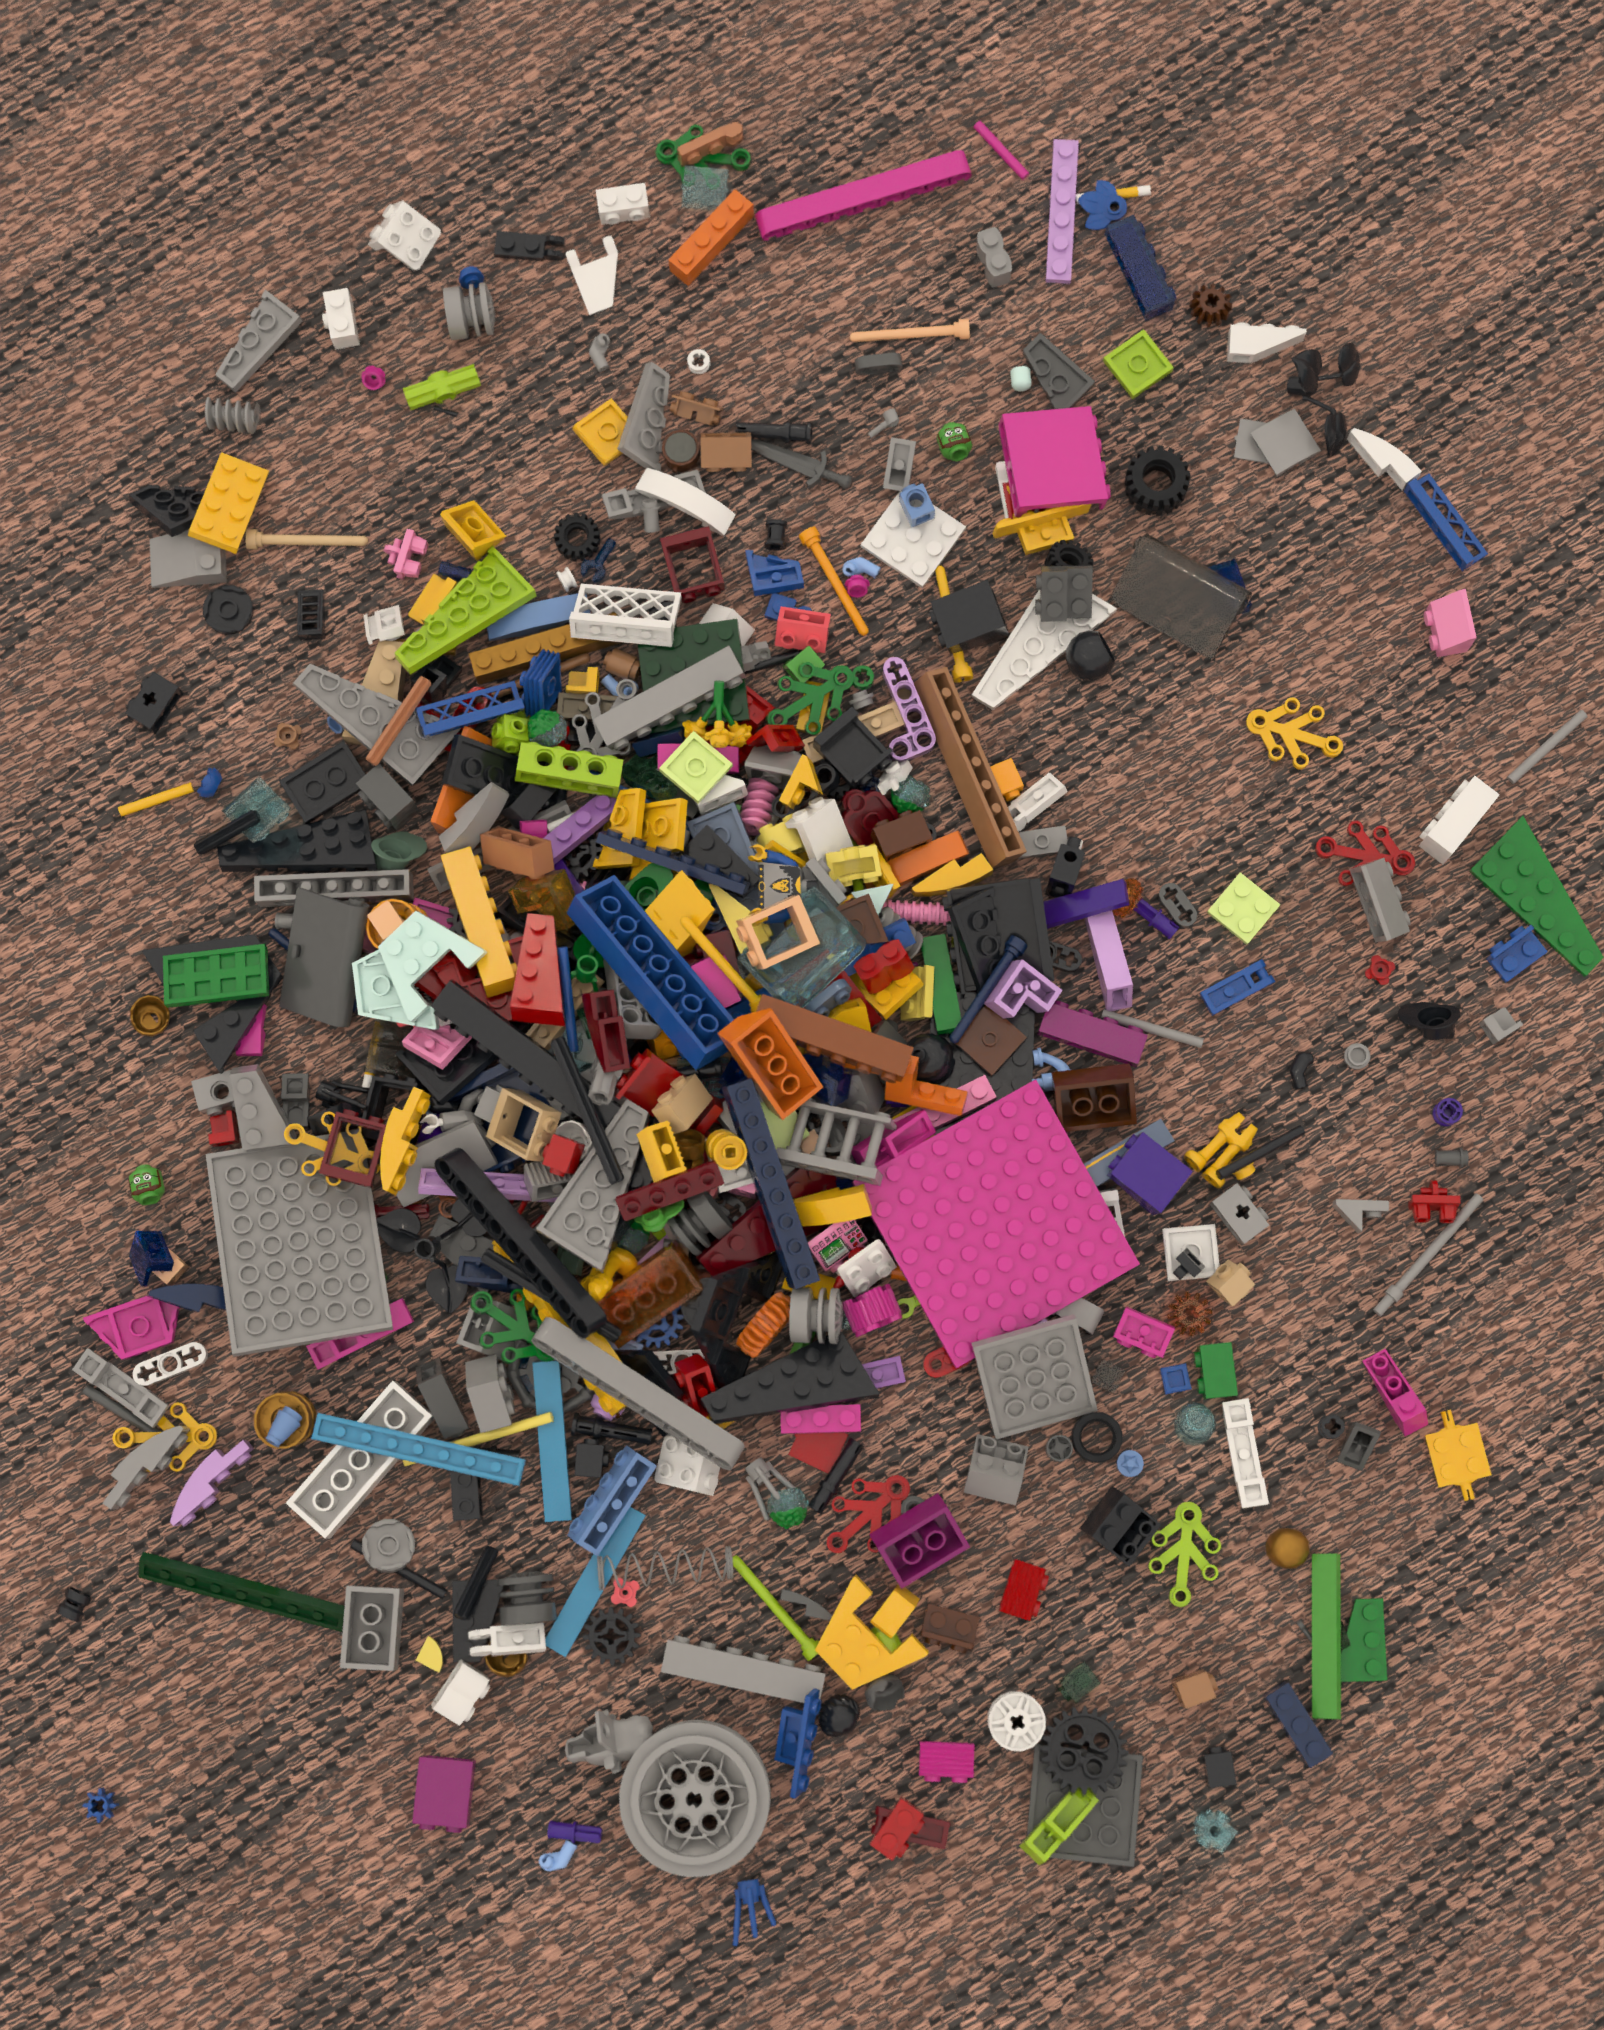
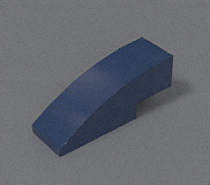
[146,1284,226,1313]

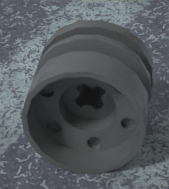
[668,1191,733,1256]
[497,1571,557,1626]

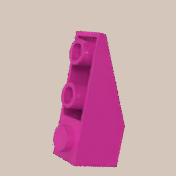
[1362,1349,1428,1437]

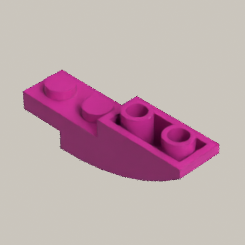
[306,1298,414,1370]

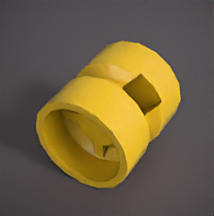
[705,1129,747,1170]

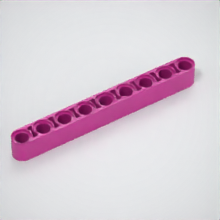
[755,150,972,241]

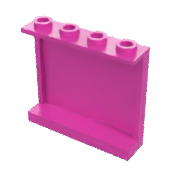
[998,406,1111,518]

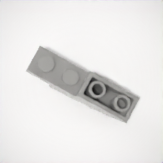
[103,1425,190,1510]

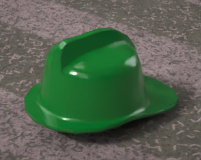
[625,863,674,911]

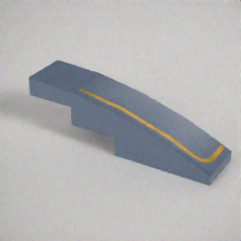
[1084,1119,1175,1187]

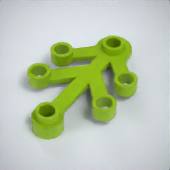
[1148,1502,1221,1607]

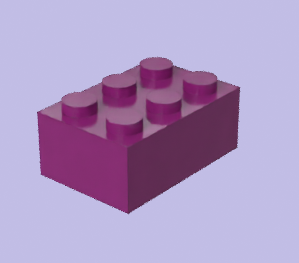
[869,1493,970,1589]

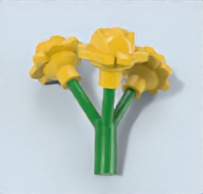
[682,680,752,748]

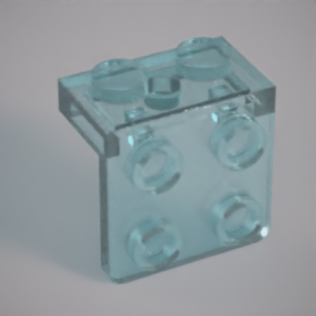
[222,776,291,843]

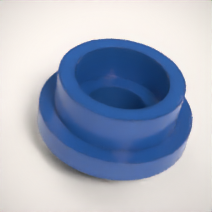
[459,266,484,289]

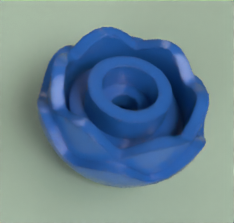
[197,768,222,798]

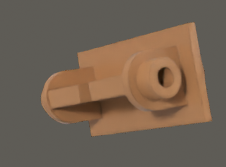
[670,391,724,426]

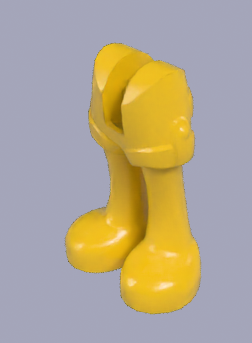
[1183,1112,1258,1189]
[580,1247,638,1302]

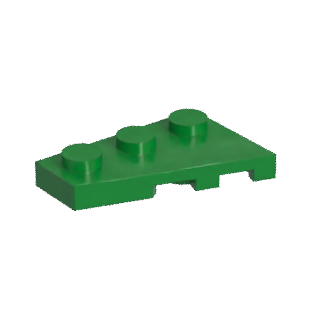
[1341,1598,1387,1682]

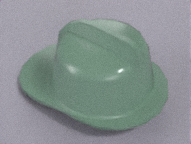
[371,831,427,871]

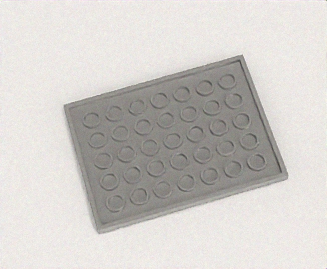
[206,1130,393,1357]

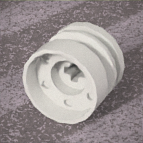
[987,1691,1046,1751]

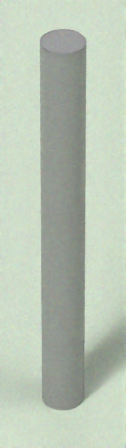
[1506,710,1588,784]
[1101,1009,1204,1048]

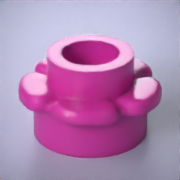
[361,366,386,390]
[845,575,870,598]

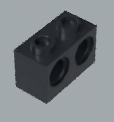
[450,1471,483,1521]

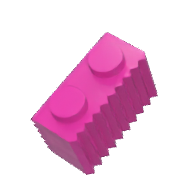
[919,1741,974,1783]

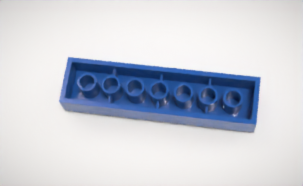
[567,875,734,1070]

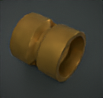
[673,1129,705,1170]

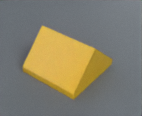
[440,500,506,561]

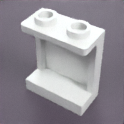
[785,797,853,875]

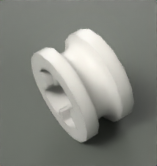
[687,349,710,374]
[556,567,578,592]

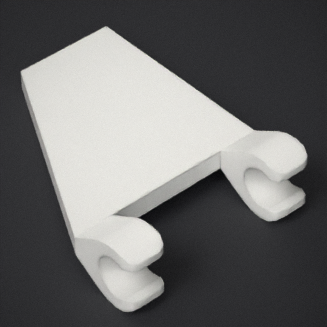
[566,236,618,315]

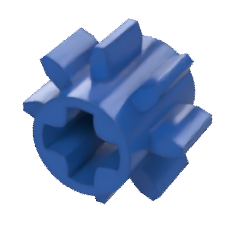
[82,1787,119,1823]

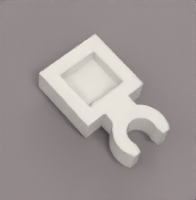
[877,759,912,795]

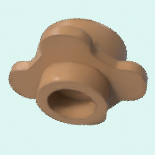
[274,723,302,750]

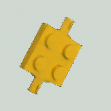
[1424,1410,1491,1501]

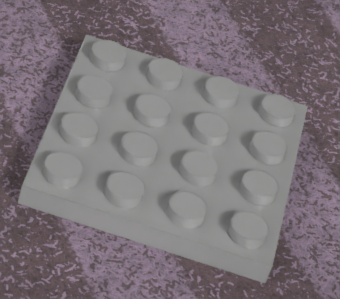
[971,1314,1098,1440]

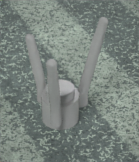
[745,1457,807,1521]

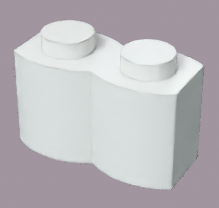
[431,1659,490,1726]

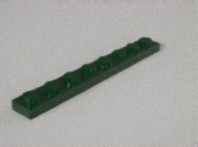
[138,1552,345,1632]

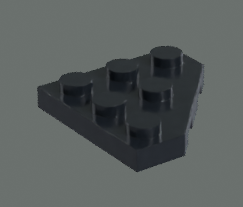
[128,485,205,537]

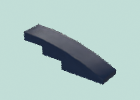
[455,1256,523,1294]

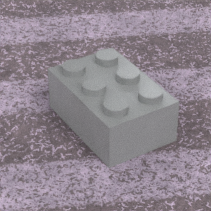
[340,1585,404,1671]

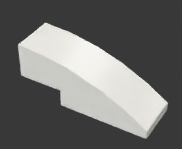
[1347,428,1422,490]

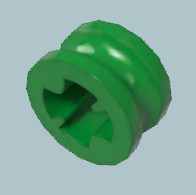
[852,665,874,690]

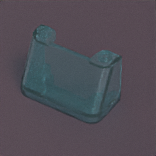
[737,886,866,1008]

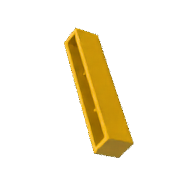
[440,846,517,998]

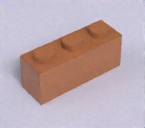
[480,827,554,879]

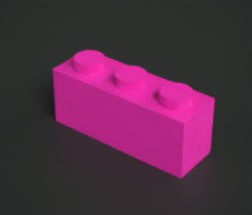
[780,1404,861,1434]

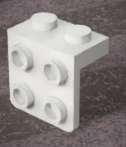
[368,201,441,270]
[836,1239,897,1298]
[654,1434,720,1496]

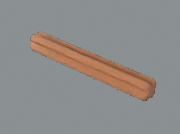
[366,676,431,766]

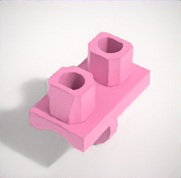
[384,529,429,580]

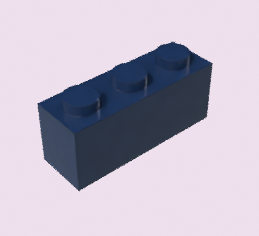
[1262,1681,1333,1768]

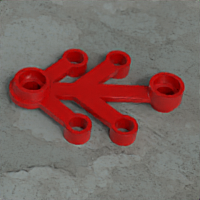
[1315,821,1415,886]
[827,1475,910,1553]

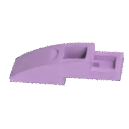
[170,1440,254,1527]

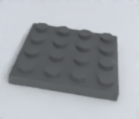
[1025,1744,1143,1867]

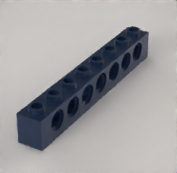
[721,1078,820,1289]

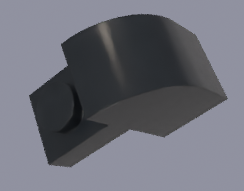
[411,655,462,703]

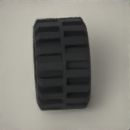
[1124,445,1190,516]

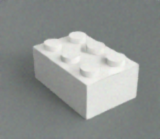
[1419,776,1500,865]

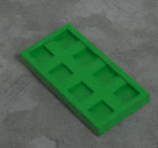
[163,944,269,1008]

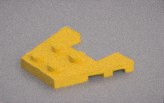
[815,1575,929,1690]

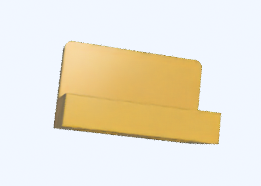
[408,574,457,625]

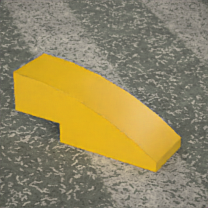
[912,853,993,897]
[793,1184,872,1226]

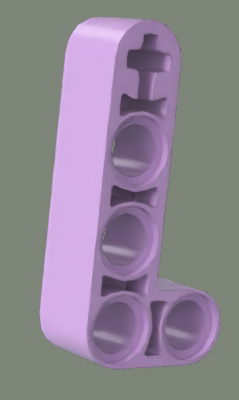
[883,657,936,763]

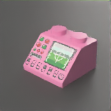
[808,1220,868,1274]

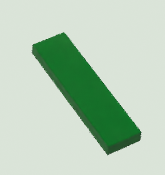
[921,934,961,1035]

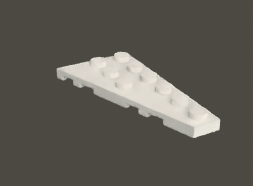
[971,590,1117,710]

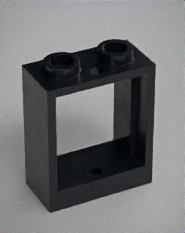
[361,1074,429,1145]

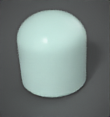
[1010,366,1031,392]

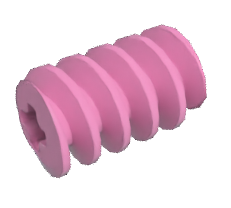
[740,778,779,836]

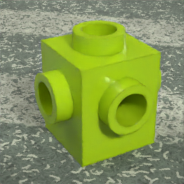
[491,714,530,755]

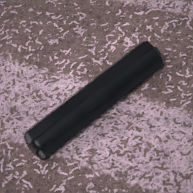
[194,810,261,855]
[453,1546,498,1621]

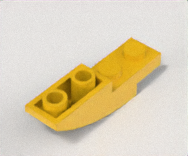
[380,1087,431,1196]

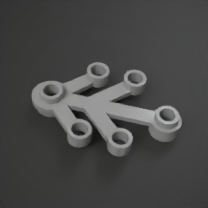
[572,679,638,756]

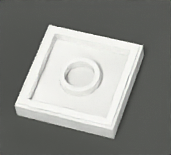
[1162,1224,1220,1281]

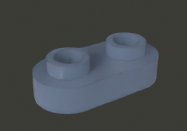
[805,979,852,1017]

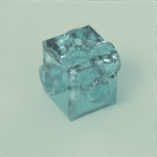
[1193,1809,1238,1854]

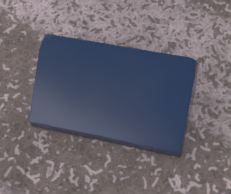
[632,726,686,757]

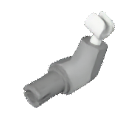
[420,1110,496,1148]

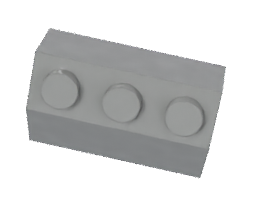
[1349,858,1411,942]

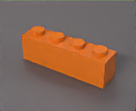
[668,189,754,286]

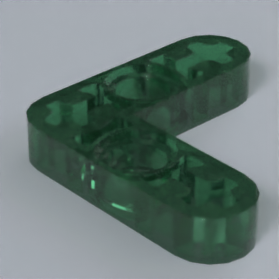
[621,752,678,801]

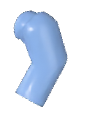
[539,1840,578,1871]

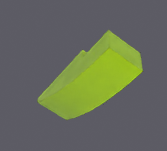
[1019,1789,1099,1865]

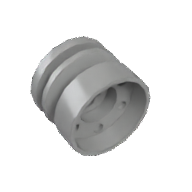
[443,282,496,341]
[789,1287,843,1344]

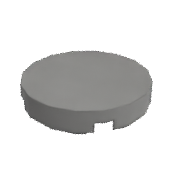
[362,1519,415,1573]

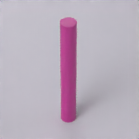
[973,121,1030,180]

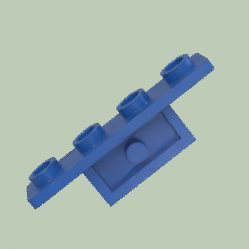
[774,1688,821,1799]

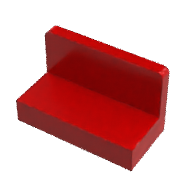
[746,725,805,752]

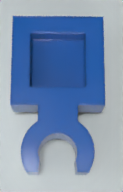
[764,593,812,621]

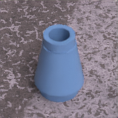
[265,1406,302,1448]

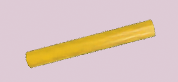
[118,782,194,817]

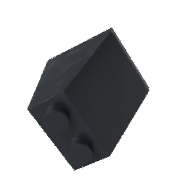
[929,579,1010,654]

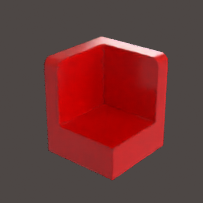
[208,1110,240,1147]

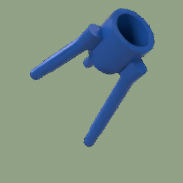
[733,1879,776,1946]

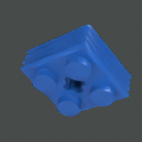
[520,649,562,716]

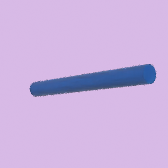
[557,946,579,1052]

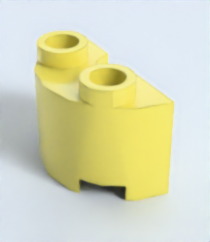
[756,813,806,854]
[825,844,882,887]

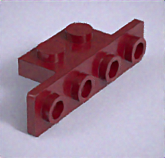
[615,1160,724,1221]

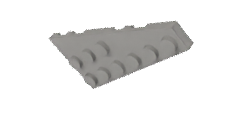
[292,664,461,786]
[536,1099,650,1273]

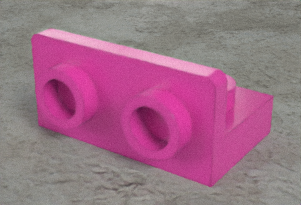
[1113,1306,1175,1358]

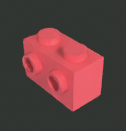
[775,607,831,653]

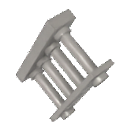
[776,1098,897,1186]

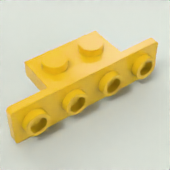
[992,504,1092,555]

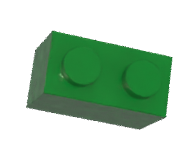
[1193,1342,1238,1400]

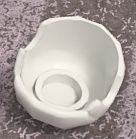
[555,1120,594,1161]

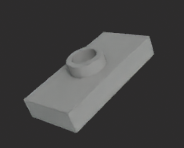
[1018,825,1068,859]

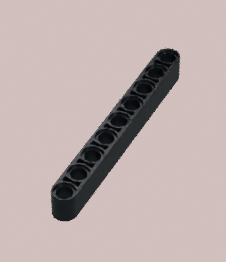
[434,1148,607,1339]

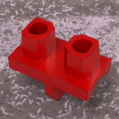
[1408,1180,1461,1223]

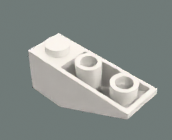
[1227,322,1306,363]

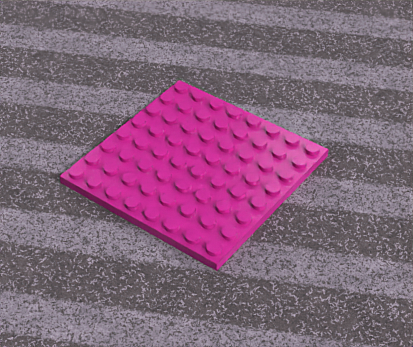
[852,1079,1140,1368]

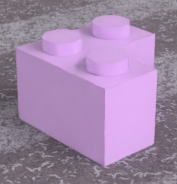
[984,959,1062,1019]

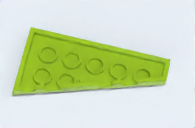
[395,546,537,675]

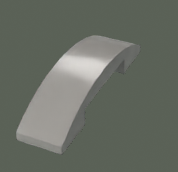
[602,469,705,519]
[72,1348,169,1428]

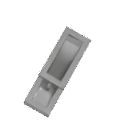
[439,782,509,853]

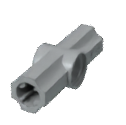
[588,1039,627,1105]

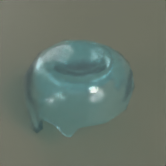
[1174,1402,1216,1446]

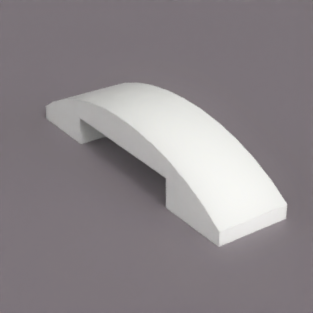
[635,468,736,537]
[1222,1398,1269,1509]

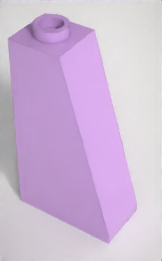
[1085,910,1133,1011]

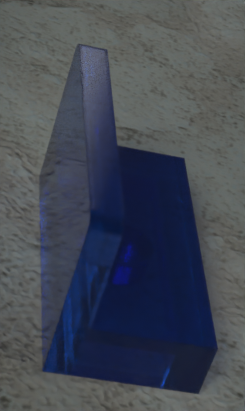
[129,1231,174,1287]

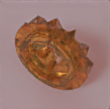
[1112,878,1144,918]

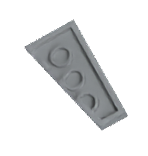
[216,290,302,393]
[617,362,670,472]

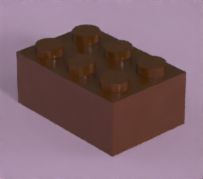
[1051,1063,1137,1132]

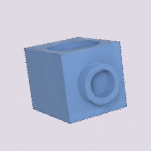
[899,483,935,528]

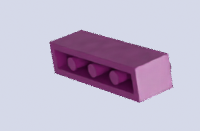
[1037,1000,1148,1068]

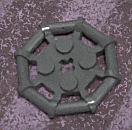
[506,1326,594,1414]

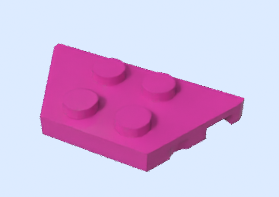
[83,1296,180,1360]

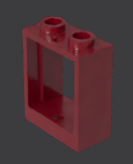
[660,526,725,603]
[319,1109,386,1188]

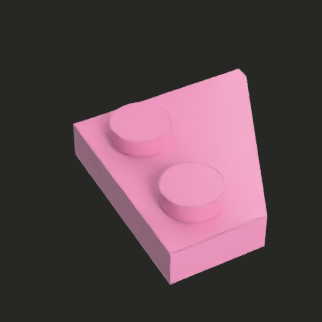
[402,1025,473,1070]

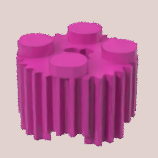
[843,1283,903,1338]

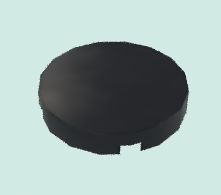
[203,585,254,635]

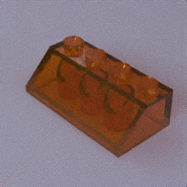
[597,1240,704,1349]

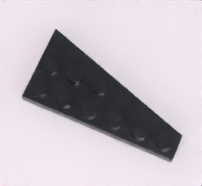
[217,809,378,872]
[700,1331,880,1424]

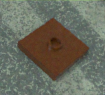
[954,1005,1027,1076]

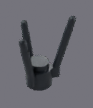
[315,1080,369,1110]

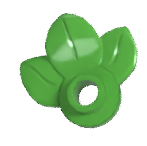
[634,1200,684,1232]

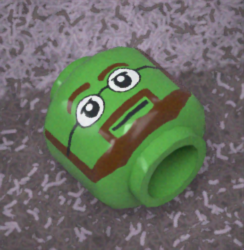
[936,422,973,461]
[128,1165,165,1205]

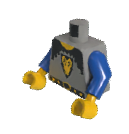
[748,844,819,927]

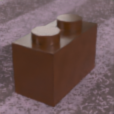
[870,810,932,861]

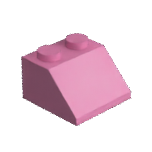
[1424,589,1477,657]

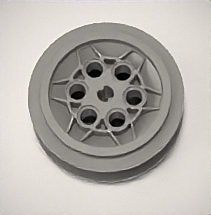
[619,1720,771,1877]

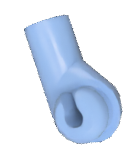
[842,557,881,578]
[601,674,639,696]

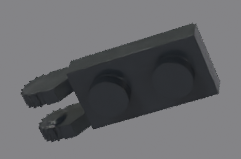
[494,231,565,261]

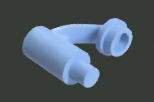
[1031,1047,1070,1092]

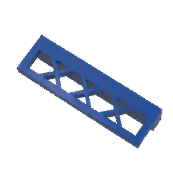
[1404,473,1488,571]
[416,681,525,738]

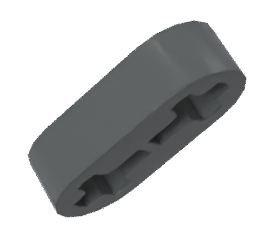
[854,353,903,376]
[1158,883,1197,928]

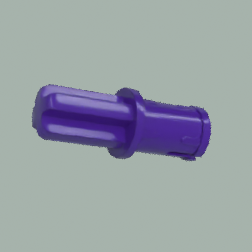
[1131,897,1180,940]
[547,1820,603,1843]

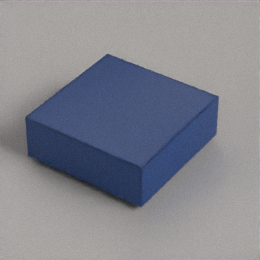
[1160,1363,1191,1395]

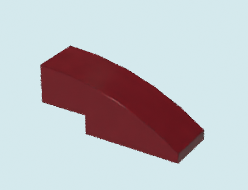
[581,989,630,1073]

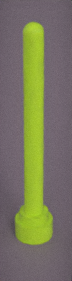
[732,1555,819,1662]

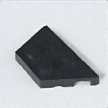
[614,1350,683,1437]

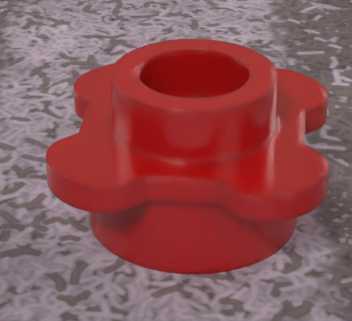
[1365,955,1395,985]

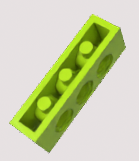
[515,742,623,798]

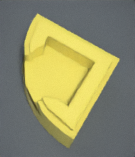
[416,1636,443,1673]

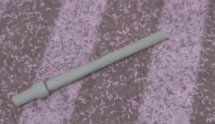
[1373,1193,1484,1317]

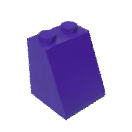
[1107,1132,1193,1215]

